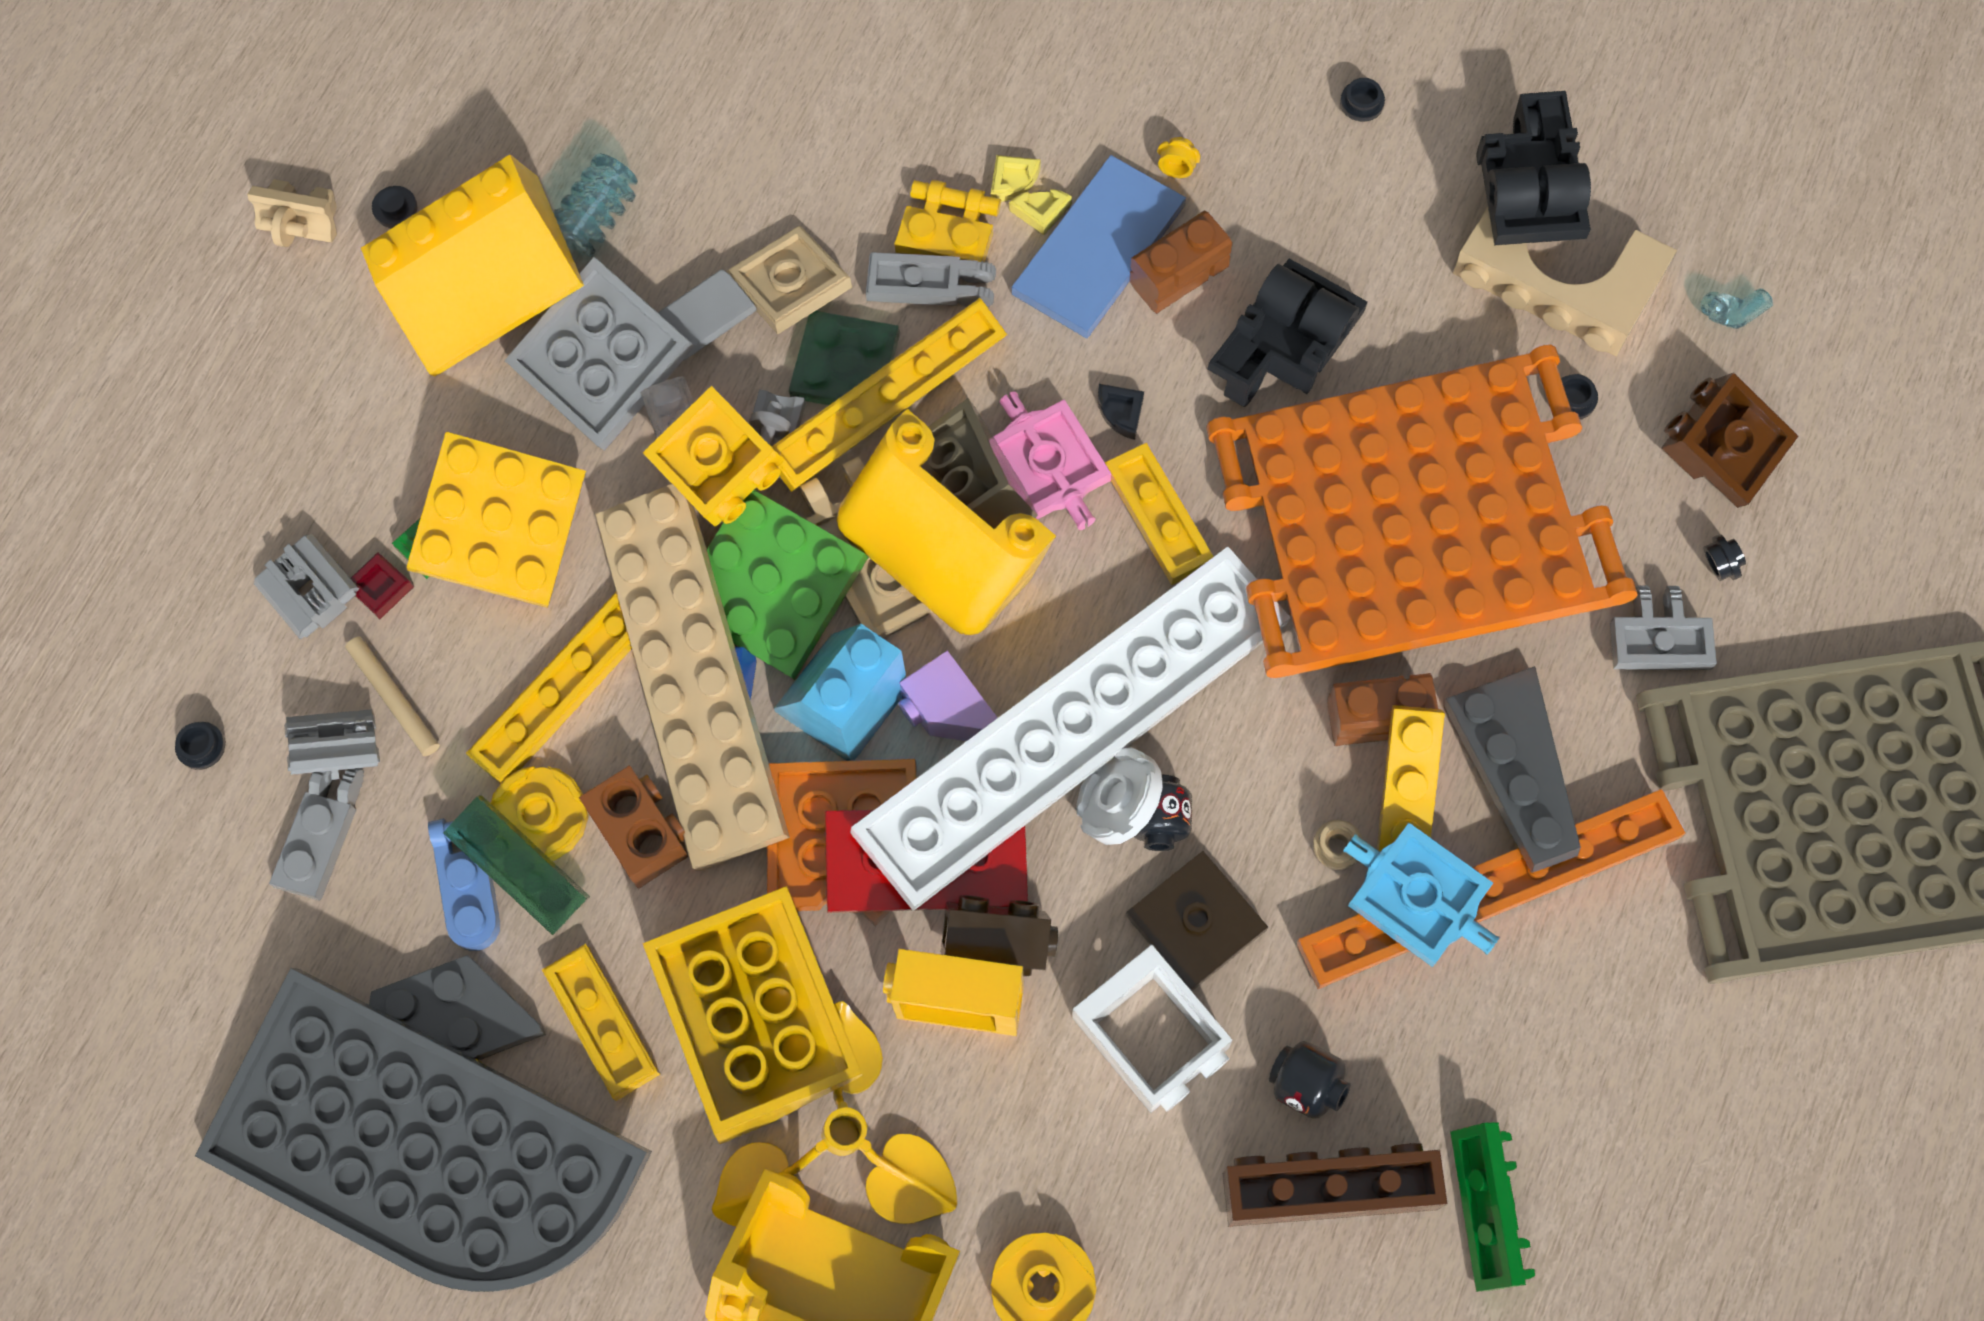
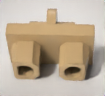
[247,179,337,247]

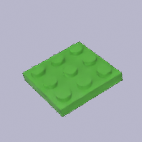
[707,490,869,680]

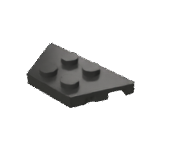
[369,955,546,1060]

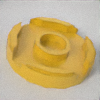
[488,766,589,864]

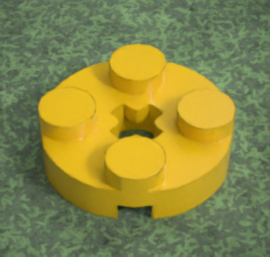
[991,1232,1097,1321]

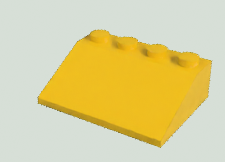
[361,154,584,377]
[642,886,862,1144]

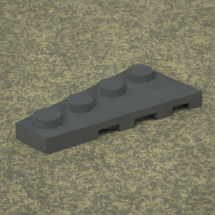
[1444,666,1581,873]

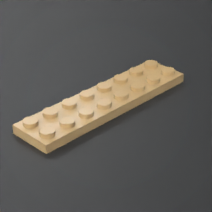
[595,484,790,871]

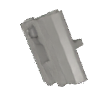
[254,534,359,639]
[284,709,380,780]

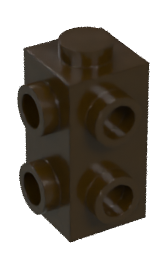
[940,895,1058,976]

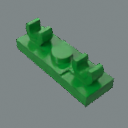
[1450,1122,1535,1292]

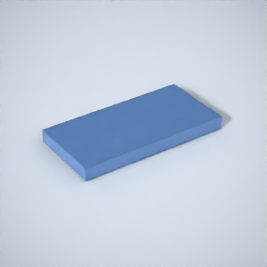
[1011,155,1186,339]

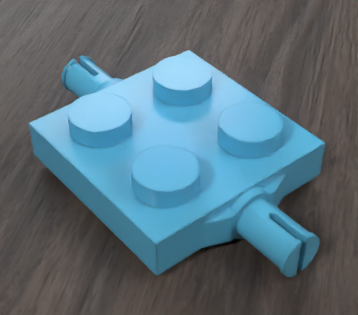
[1343,823,1500,967]

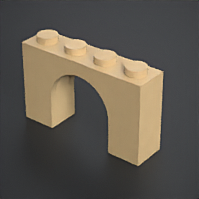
[1453,207,1677,357]

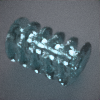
[553,153,638,257]

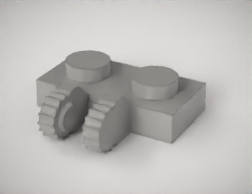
[1610,585,1717,670]

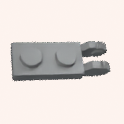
[866,252,996,307]
[269,768,364,901]

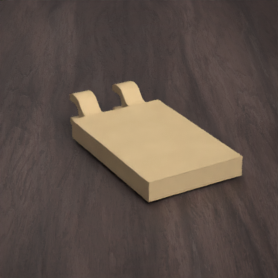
[800,456,933,638]

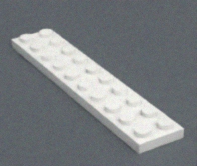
[850,547,1291,911]

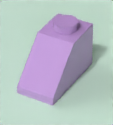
[898,650,998,741]

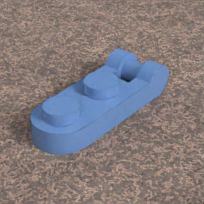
[428,810,500,951]

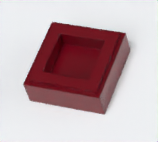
[350,552,414,620]

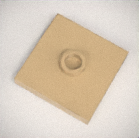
[726,225,852,334]

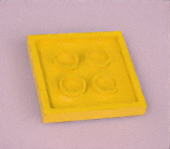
[406,432,586,608]

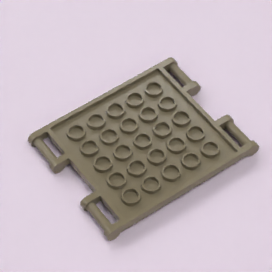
[1636,641,1984,984]

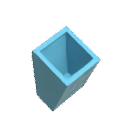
[774,624,907,761]

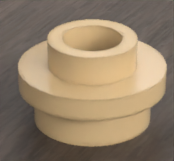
[1313,820,1363,870]

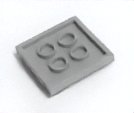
[504,257,695,451]

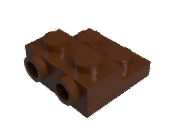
[1661,372,1799,508]

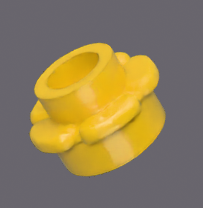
[1157,137,1201,178]

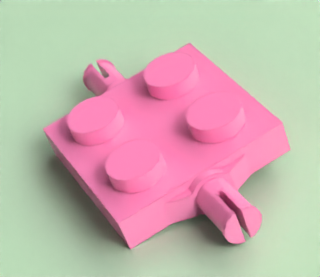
[993,391,1111,530]

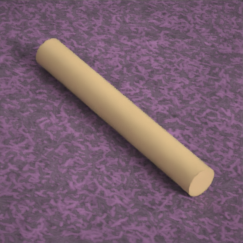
[345,637,440,756]

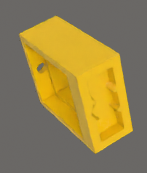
[883,949,1024,1036]

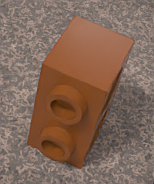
[579,765,688,889]

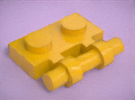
[894,179,1001,262]

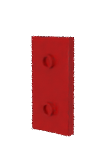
[825,810,1028,913]

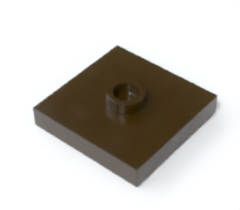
[1126,851,1268,991]

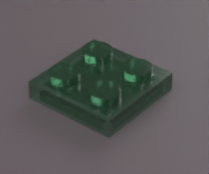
[789,311,900,405]

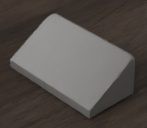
[658,269,757,361]

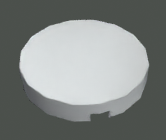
[1076,747,1163,845]

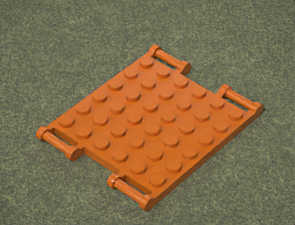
[1206,345,1638,678]

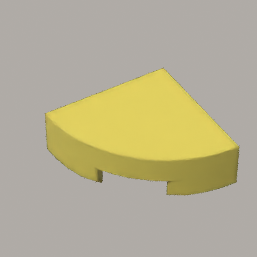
[991,155,1041,202]
[1009,189,1072,235]

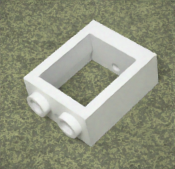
[1072,945,1232,1113]

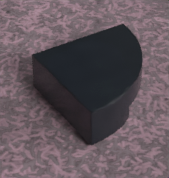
[1098,384,1144,440]

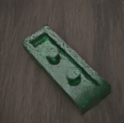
[443,795,590,935]

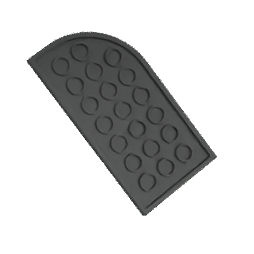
[195,968,652,1292]

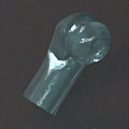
[1700,288,1773,329]

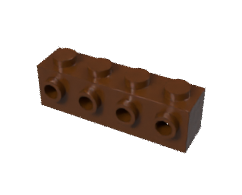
[1222,1143,1448,1227]

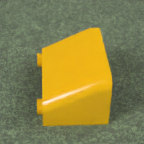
[836,409,1056,635]
[705,1169,960,1321]

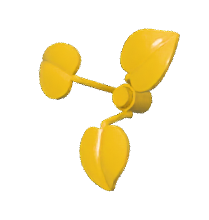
[711,1001,957,1227]

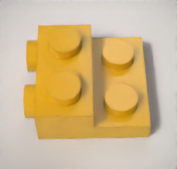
[643,386,784,527]

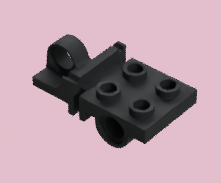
[1476,91,1591,246]
[1207,258,1368,407]

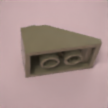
[921,398,1038,529]

